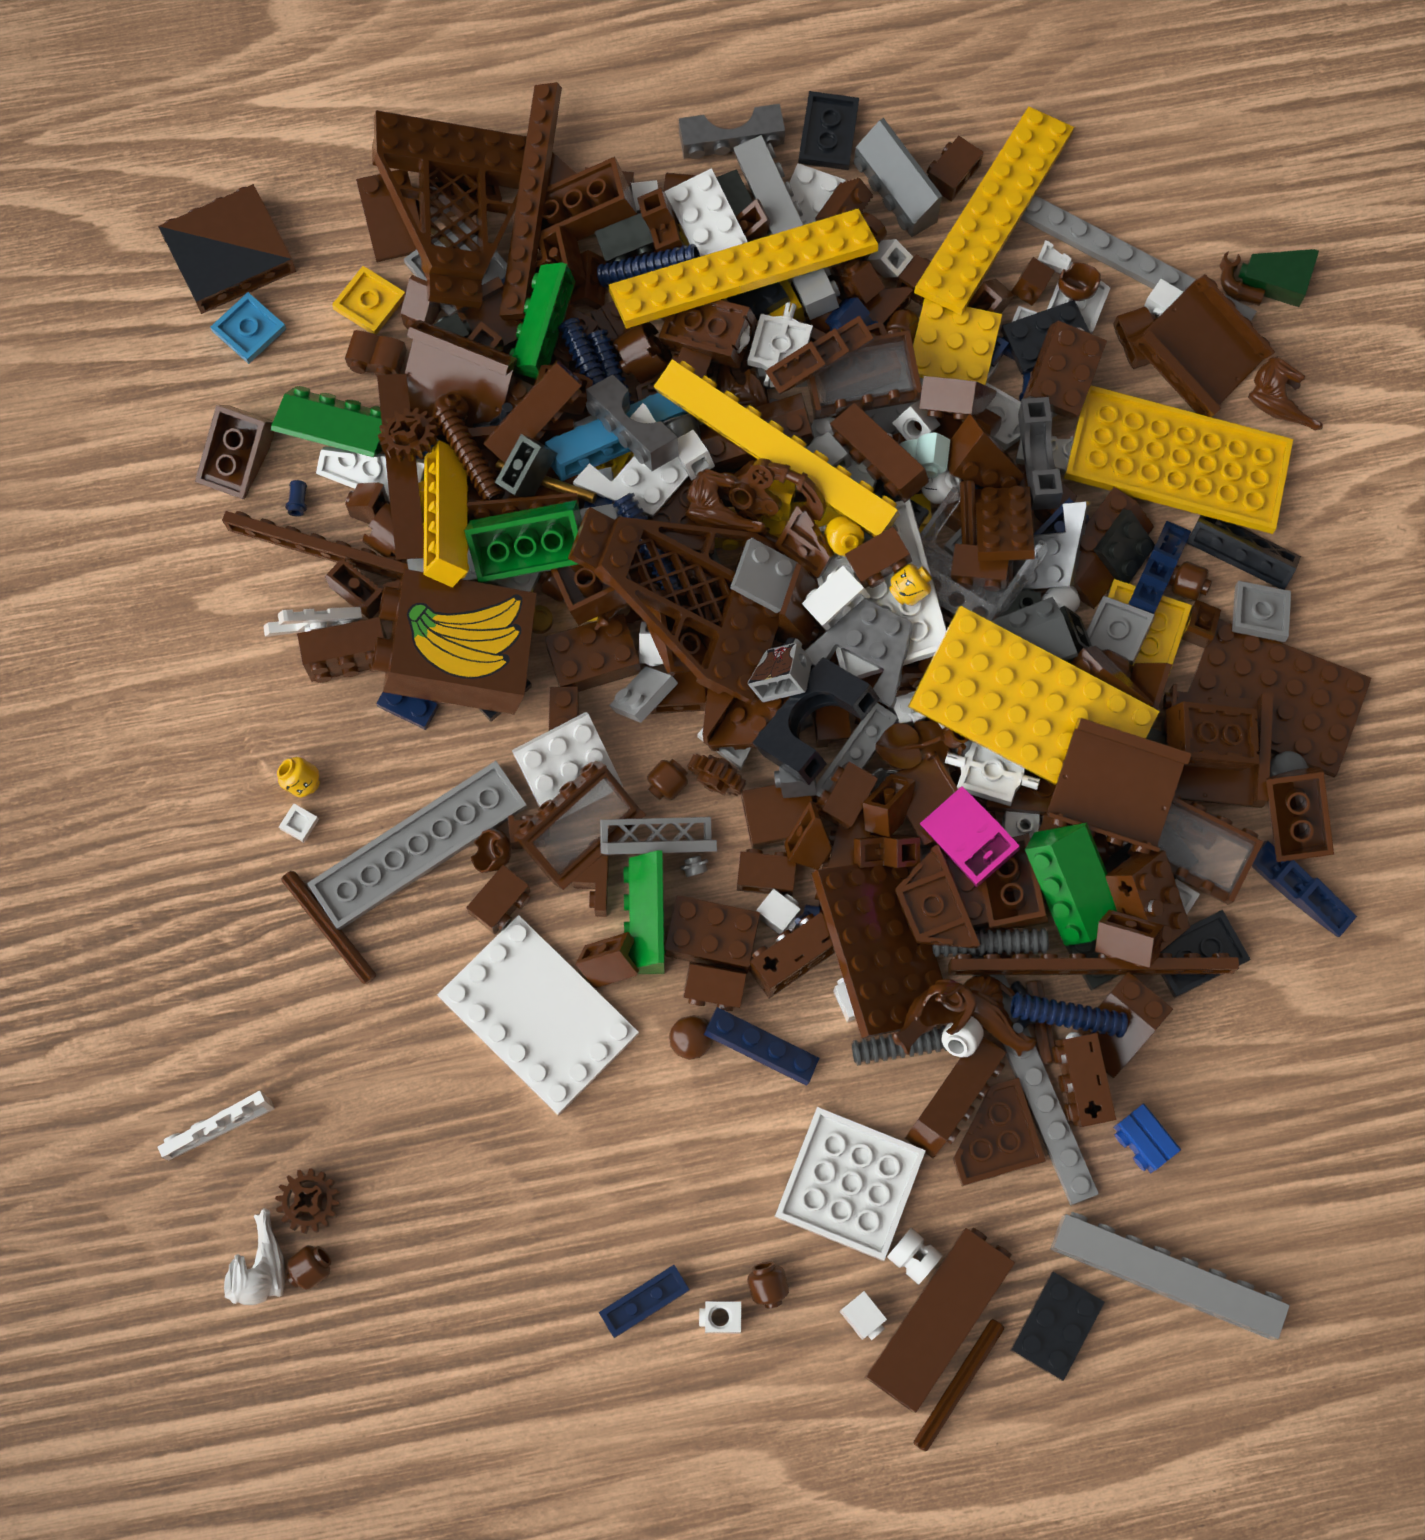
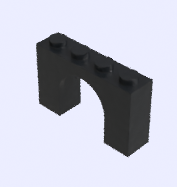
[752,657,880,785]

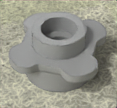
[680,855,708,877]

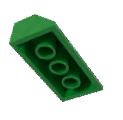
[509,263,576,379]
[271,386,383,458]
[464,500,582,583]
[1025,823,1117,946]
[623,850,665,974]

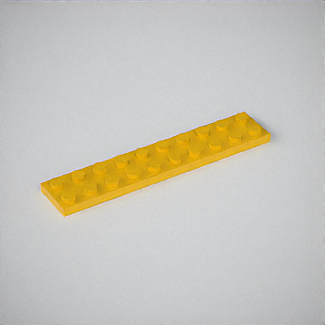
[914,106,1074,315]
[608,208,878,329]

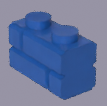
[1113,1103,1181,1173]

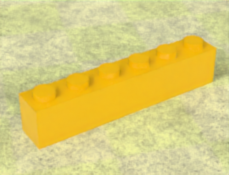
[424,440,469,588]

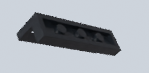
[1186,515,1301,590]

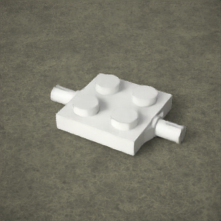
[748,302,813,387]
[945,742,1040,806]

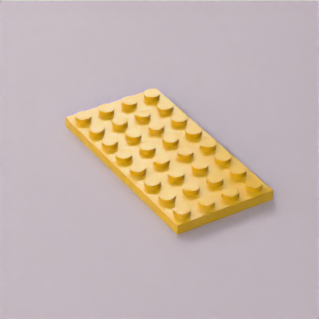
[1064,385,1293,534]
[908,606,1160,785]

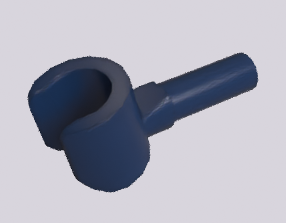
[795,904,821,925]

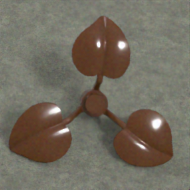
[875,723,986,808]

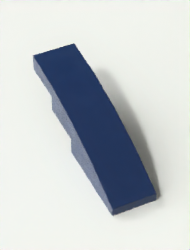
[1128,521,1191,614]
[1252,841,1357,937]

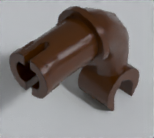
[1220,251,1265,306]

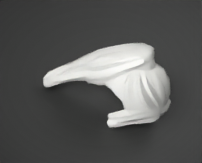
[224,1208,285,1305]

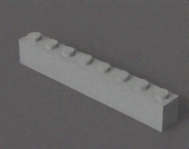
[733,135,840,320]
[1050,1212,1290,1340]

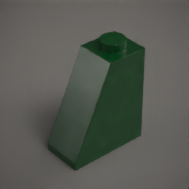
[1238,249,1319,307]

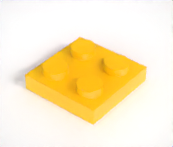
[332,266,406,335]

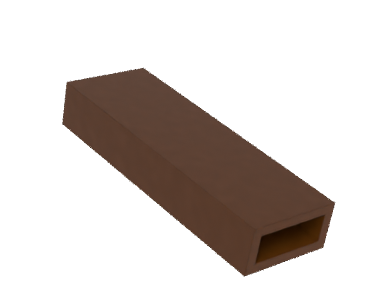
[864,1228,1015,1413]

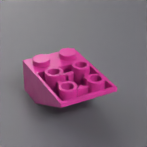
[920,786,1020,887]

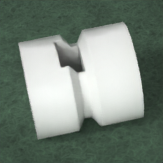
[887,1228,943,1285]

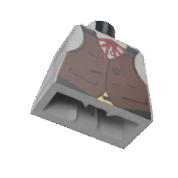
[748,638,812,702]

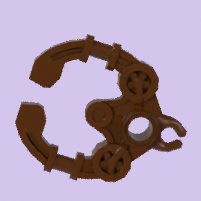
[718,458,827,543]

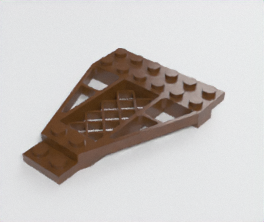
[372,110,527,309]
[568,507,791,703]

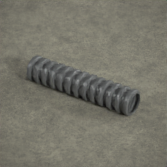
[932,928,1049,957]
[852,1025,947,1066]

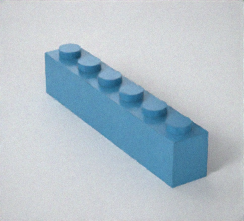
[545,393,688,481]

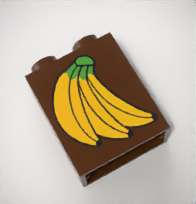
[371,569,537,715]

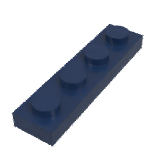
[704,1007,819,1086]

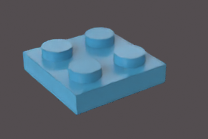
[210,292,286,364]

